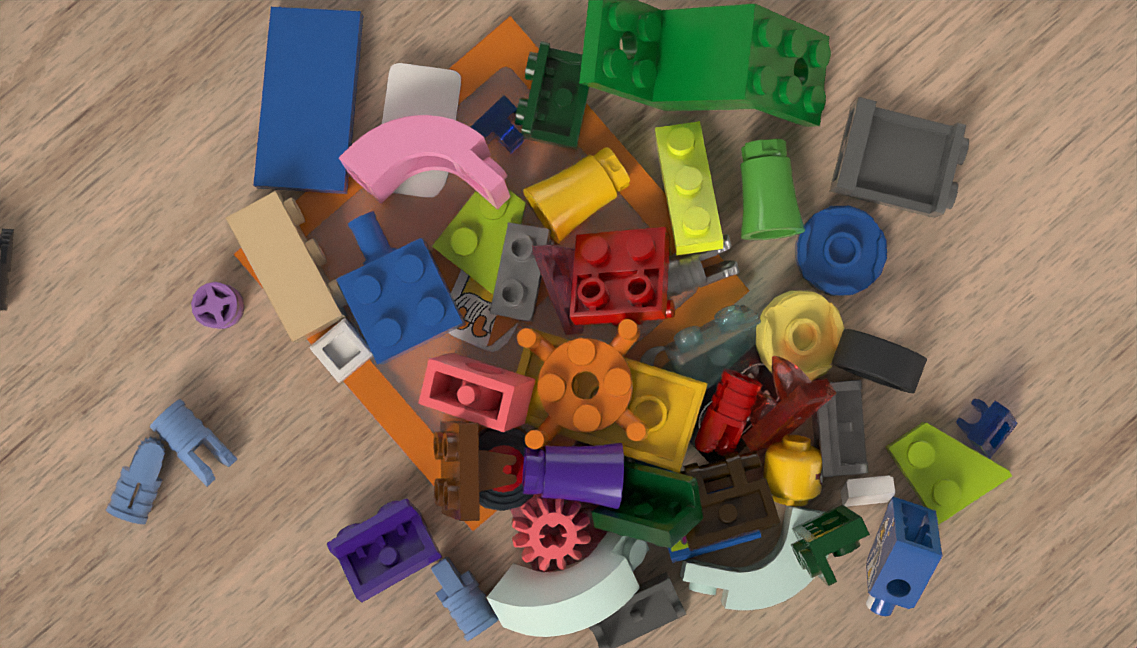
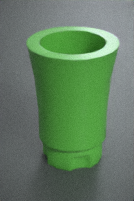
[740,139,805,240]

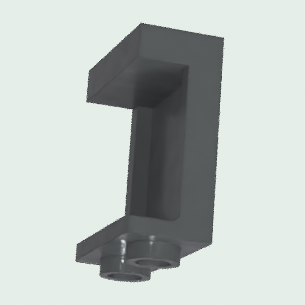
[829,97,969,218]

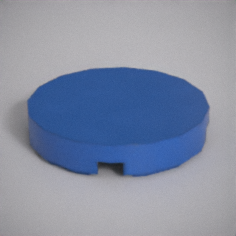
[795,205,887,296]

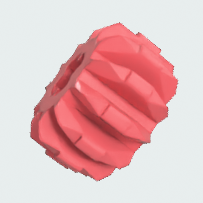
[511,494,591,571]

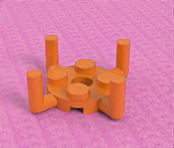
[517,319,649,449]

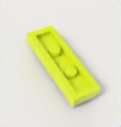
[655,121,723,255]

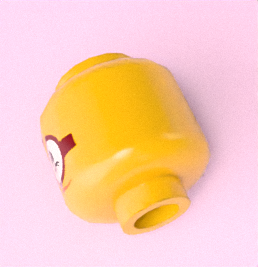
[763,435,823,506]

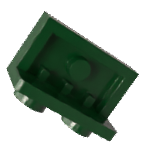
[515,41,590,150]
[592,461,703,548]

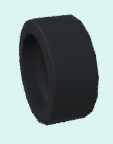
[832,329,927,394]

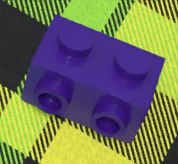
[327,498,442,603]

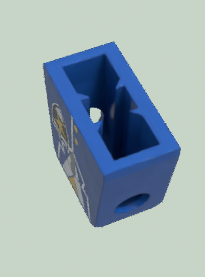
[866,496,943,616]

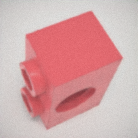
[418,353,536,432]

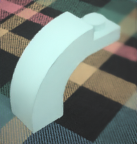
[680,506,829,610]
[487,531,649,637]

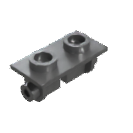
[490,222,551,322]

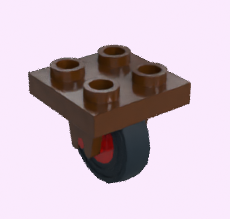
[433,421,534,521]

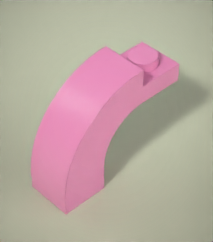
[339,115,511,210]

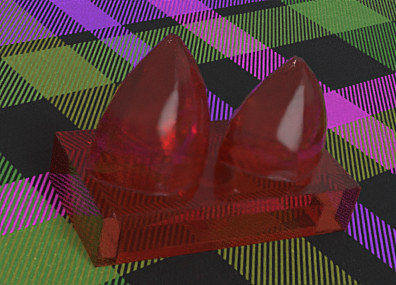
[742,355,837,452]

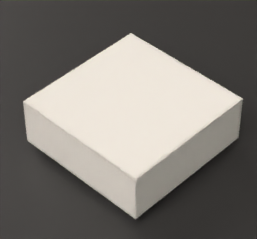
[309,318,373,383]
[841,475,896,507]

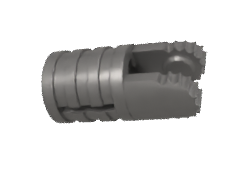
[667,234,740,299]

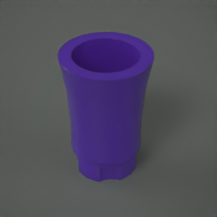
[522,443,624,509]

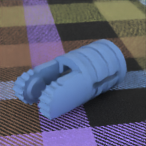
[150,399,238,487]
[106,436,165,524]

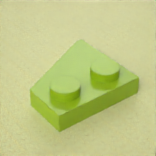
[432,188,526,295]
[885,422,1012,525]

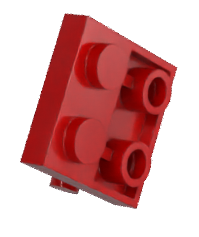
[569,227,675,326]

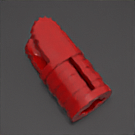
[694,369,763,456]

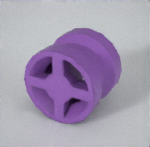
[191,282,245,329]

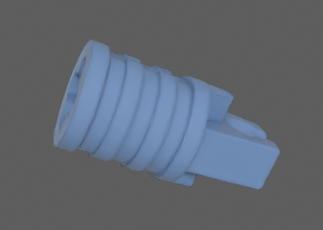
[431,557,499,641]

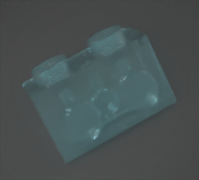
[664,304,761,389]

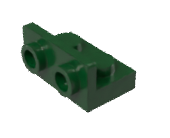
[791,504,870,586]

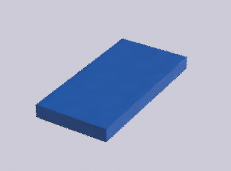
[253,7,364,194]

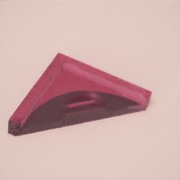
[532,245,584,335]

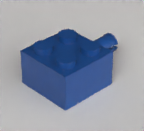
[336,211,466,365]

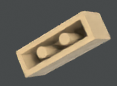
[226,191,348,343]

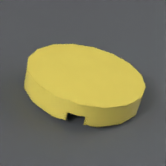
[756,290,844,382]

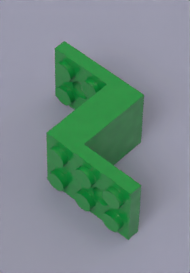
[579,0,831,127]

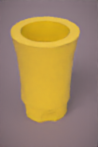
[523,147,630,244]

